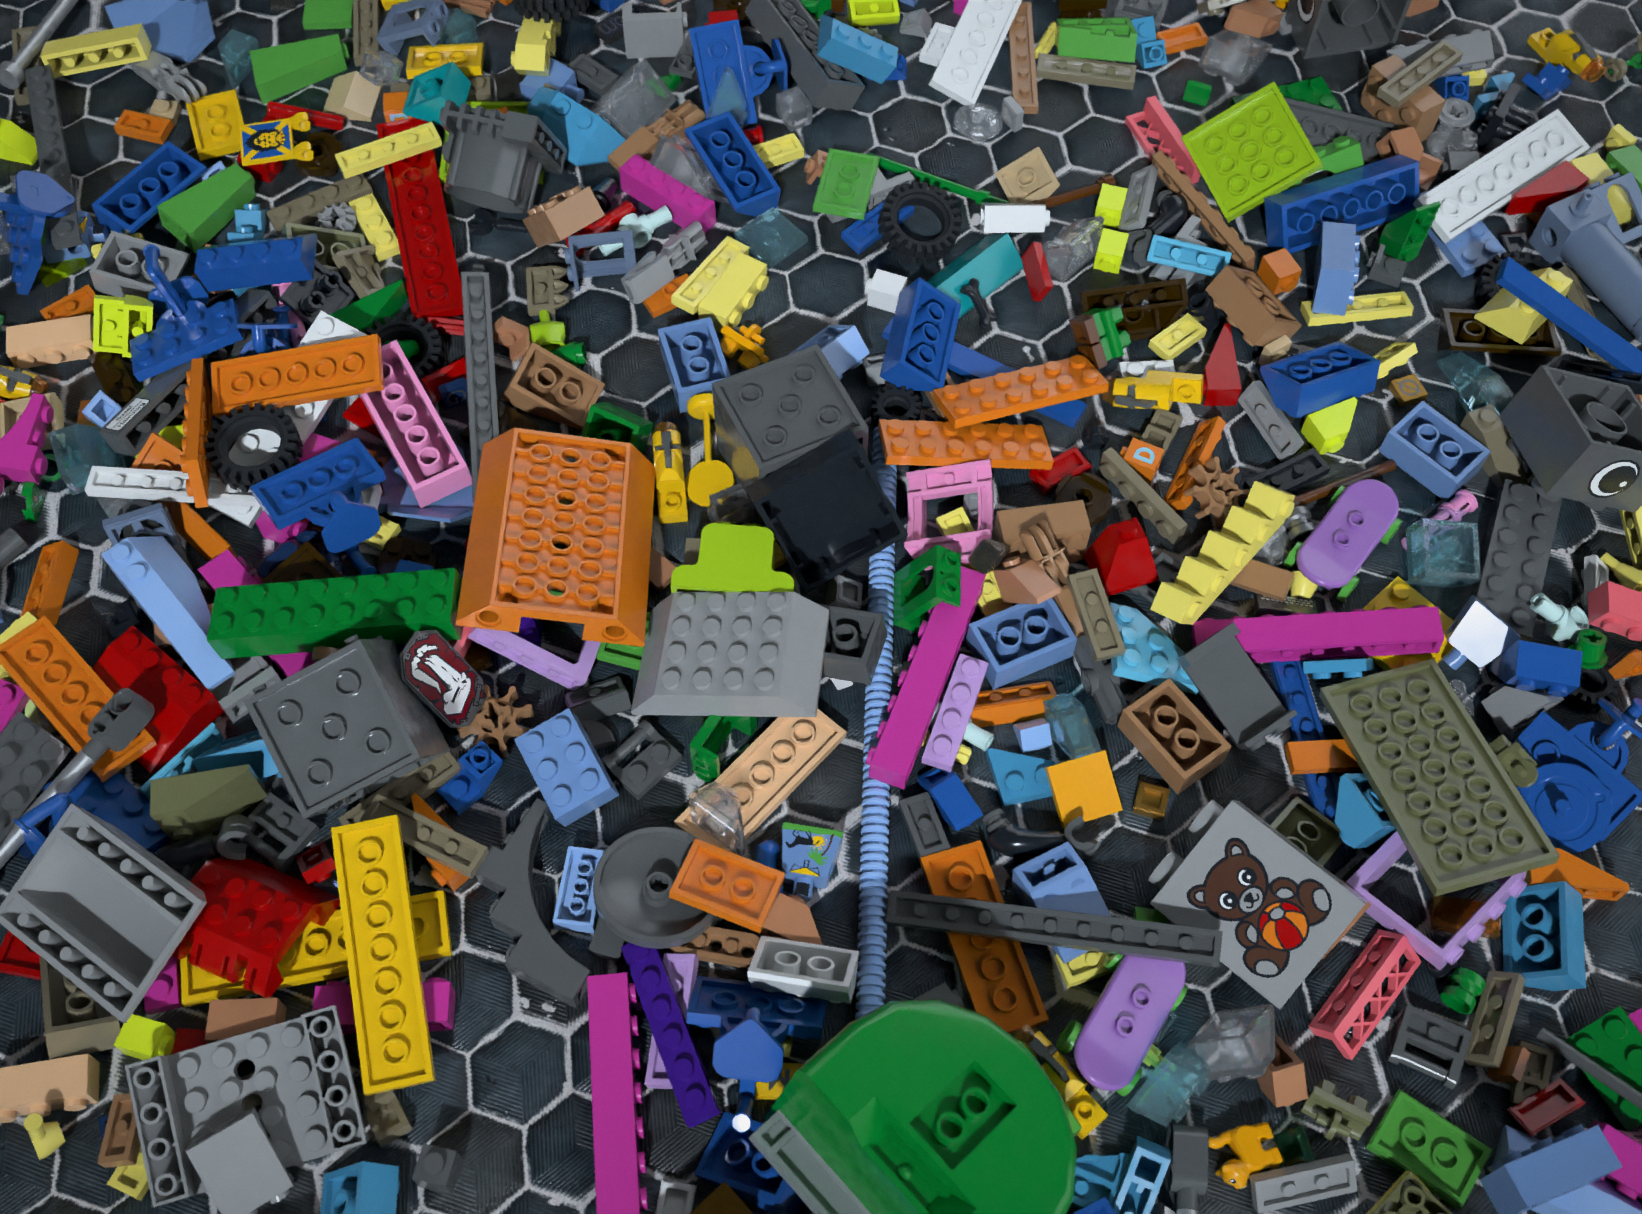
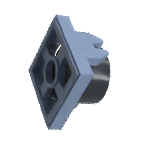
[102,500,181,546]

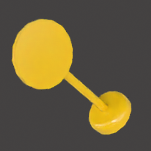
[685,393,735,507]

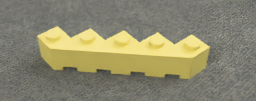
[511,15,562,76]
[1150,481,1295,625]

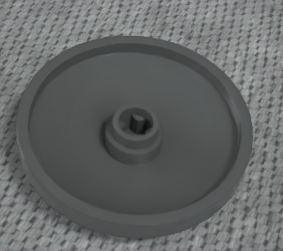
[593,827,717,949]

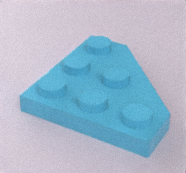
[1109,602,1199,695]

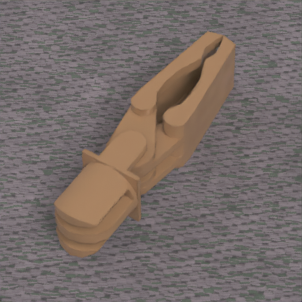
[608,99,706,172]
[1019,519,1085,639]

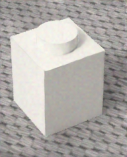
[864,269,907,313]

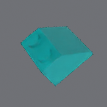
[402,61,471,125]

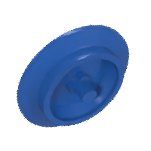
[1517,763,1612,854]

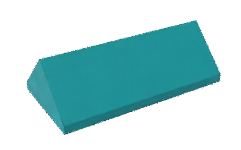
[926,233,1024,319]

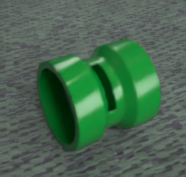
[1440,967,1486,1014]

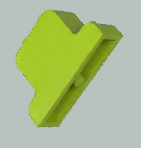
[670,521,794,594]

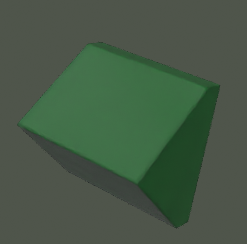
[1183,79,1212,107]

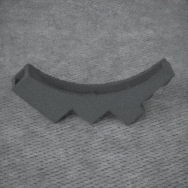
[475,798,592,1009]

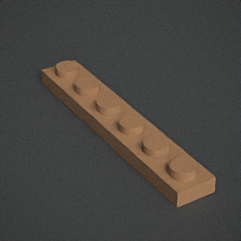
[1008,2,1039,114]
[1152,150,1255,271]

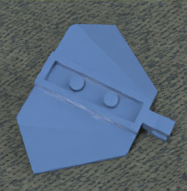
[104,0,215,63]
[378,444,474,523]

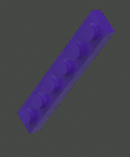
[621,943,721,1128]

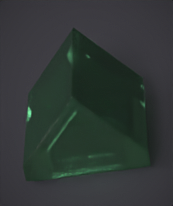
[1273,1125,1315,1167]

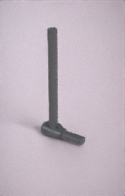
[1536,1027,1642,1110]

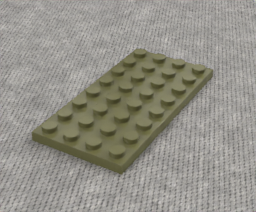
[1319,658,1560,897]

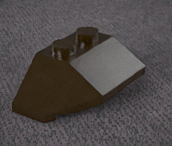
[1080,278,1188,341]

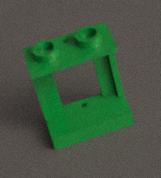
[893,544,961,633]
[689,715,757,782]

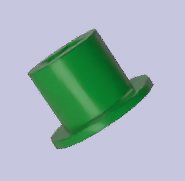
[1567,629,1608,669]

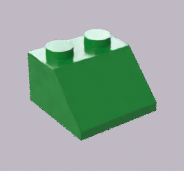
[581,402,654,453]

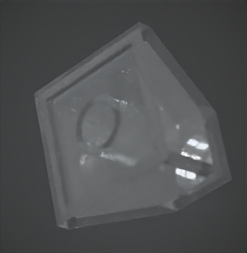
[689,781,745,856]

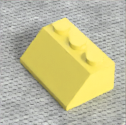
[1474,267,1574,345]

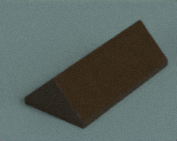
[1437,308,1561,357]

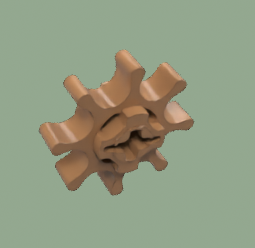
[1184,457,1250,529]
[456,685,534,758]

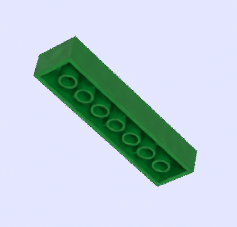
[206,567,462,659]

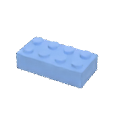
[553,846,606,934]

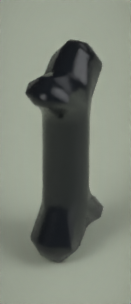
[959,278,999,329]

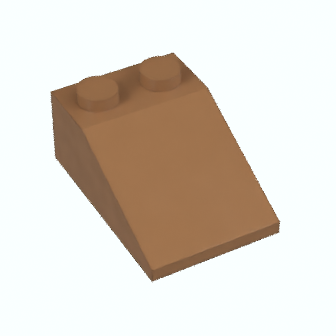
[501,342,605,430]

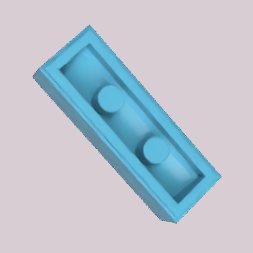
[1146,234,1232,277]
[138,722,224,801]

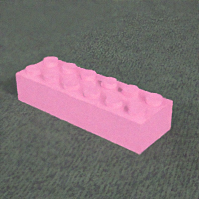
[359,340,472,508]

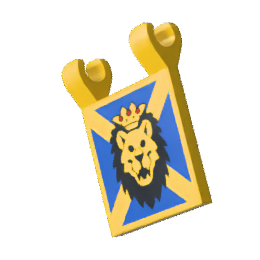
[239,112,314,166]

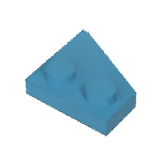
[1303,657,1374,679]
[986,748,1055,807]
[1071,1153,1131,1210]

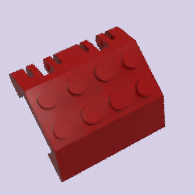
[172,856,340,998]

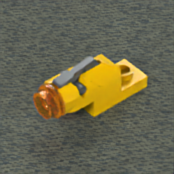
[1527,28,1606,83]
[0,365,49,400]
[1102,370,1204,411]
[652,422,688,524]
[1013,1024,1108,1140]

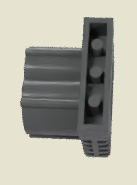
[440,100,567,215]

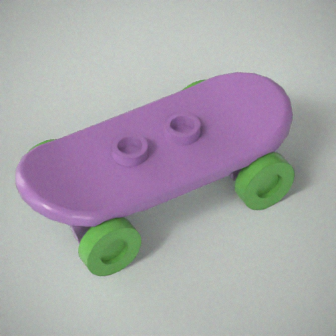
[1283,479,1403,603]
[1056,953,1188,1097]

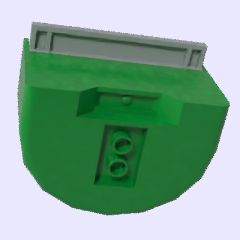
[749,999,1077,1214]

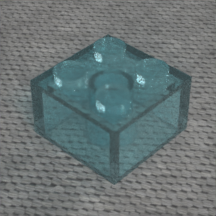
[1406,518,1481,589]

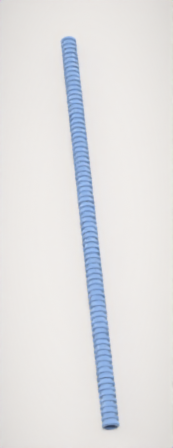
[855,427,897,1019]

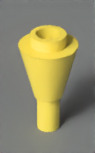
[1600,553,1642,592]

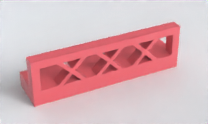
[1125,96,1201,184]
[1308,929,1422,1060]

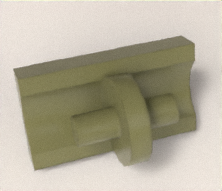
[1489,735,1539,788]
[1300,1079,1373,1141]

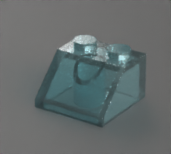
[1126,1041,1213,1127]

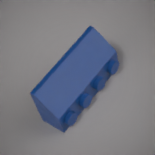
[684,111,781,217]
[91,141,207,236]
[194,233,318,292]
[880,277,961,392]
[1260,341,1380,418]

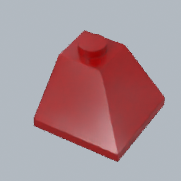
[1084,517,1159,597]

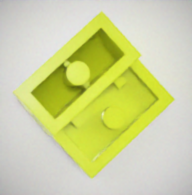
[846,0,900,27]
[93,294,153,358]

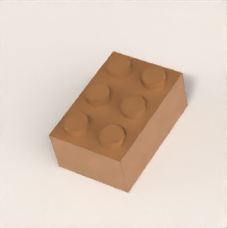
[1359,54,1446,142]
[522,185,605,248]
[1205,265,1302,347]
[991,500,1091,567]
[1117,678,1231,795]

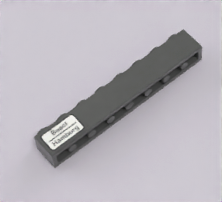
[98,288,279,457]

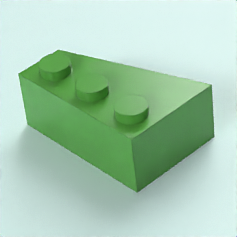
[1055,17,1138,63]

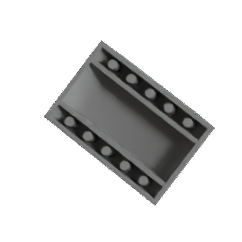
[631,592,830,717]
[0,803,207,1023]

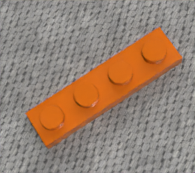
[1164,416,1226,511]

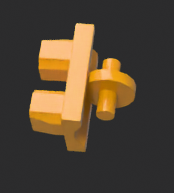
[720,324,769,370]

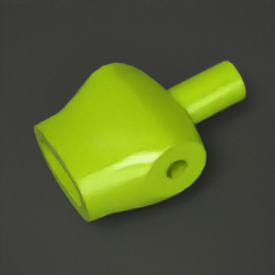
[529,310,566,351]

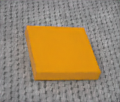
[1044,750,1123,828]

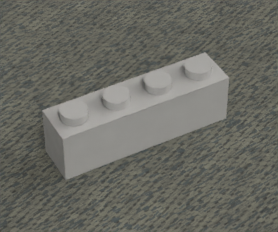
[1385,29,1495,78]

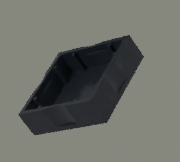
[745,428,908,593]

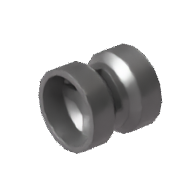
[1283,506,1316,545]

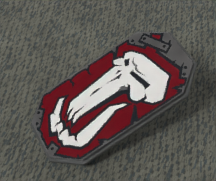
[398,630,485,728]

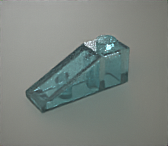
[1437,352,1515,415]

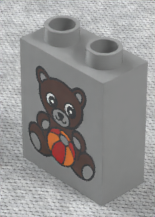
[1148,799,1368,1010]

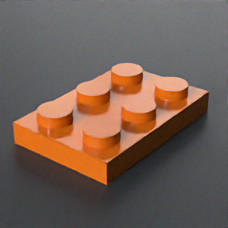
[669,838,785,933]

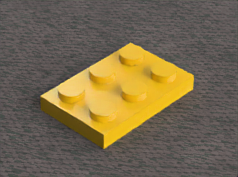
[406,43,485,79]
[185,89,245,161]

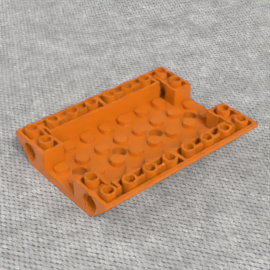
[456,427,655,647]

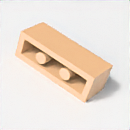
[6,314,97,369]
[0,1053,100,1123]

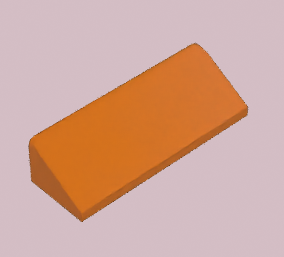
[170,502,237,562]
[20,540,79,625]
[970,681,1059,728]

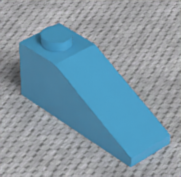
[1113,1135,1171,1214]

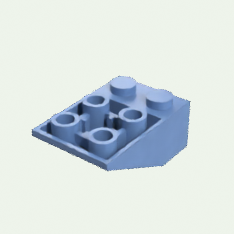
[1012,841,1112,964]

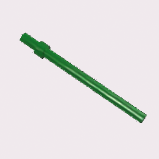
[868,152,1009,205]

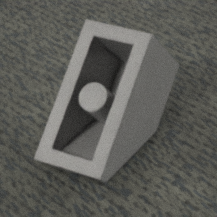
[1481,683,1564,733]

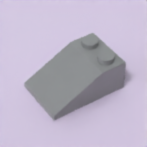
[89,231,190,298]

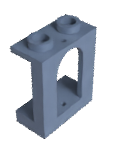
[376,0,451,57]
[1583,172,1642,244]
[564,230,636,292]

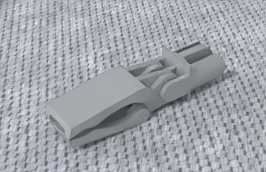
[130,50,207,104]
[621,221,708,304]

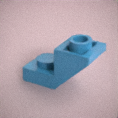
[1131,15,1167,69]
[1473,72,1515,121]
[227,204,269,243]

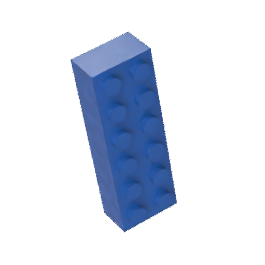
[1265,154,1419,253]

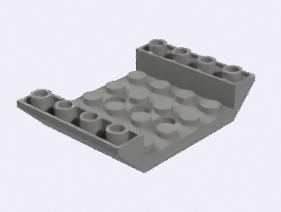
[125,1005,368,1208]

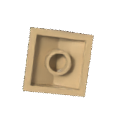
[323,71,383,122]
[995,146,1060,204]

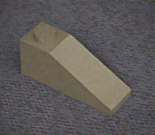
[1459,404,1529,490]

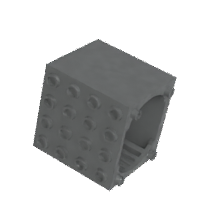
[711,344,868,527]
[243,635,451,819]

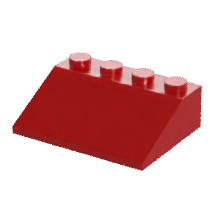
[92,625,224,776]

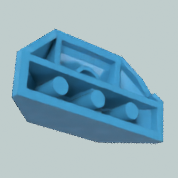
[527,86,626,167]

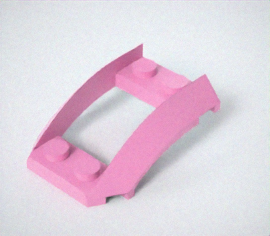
[904,459,994,570]

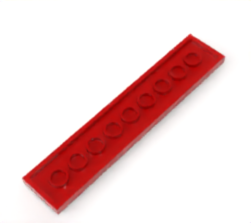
[376,118,463,322]

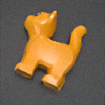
[1208,1122,1283,1190]

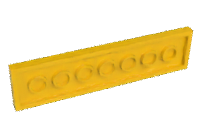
[331,814,436,1096]
[180,890,452,1007]

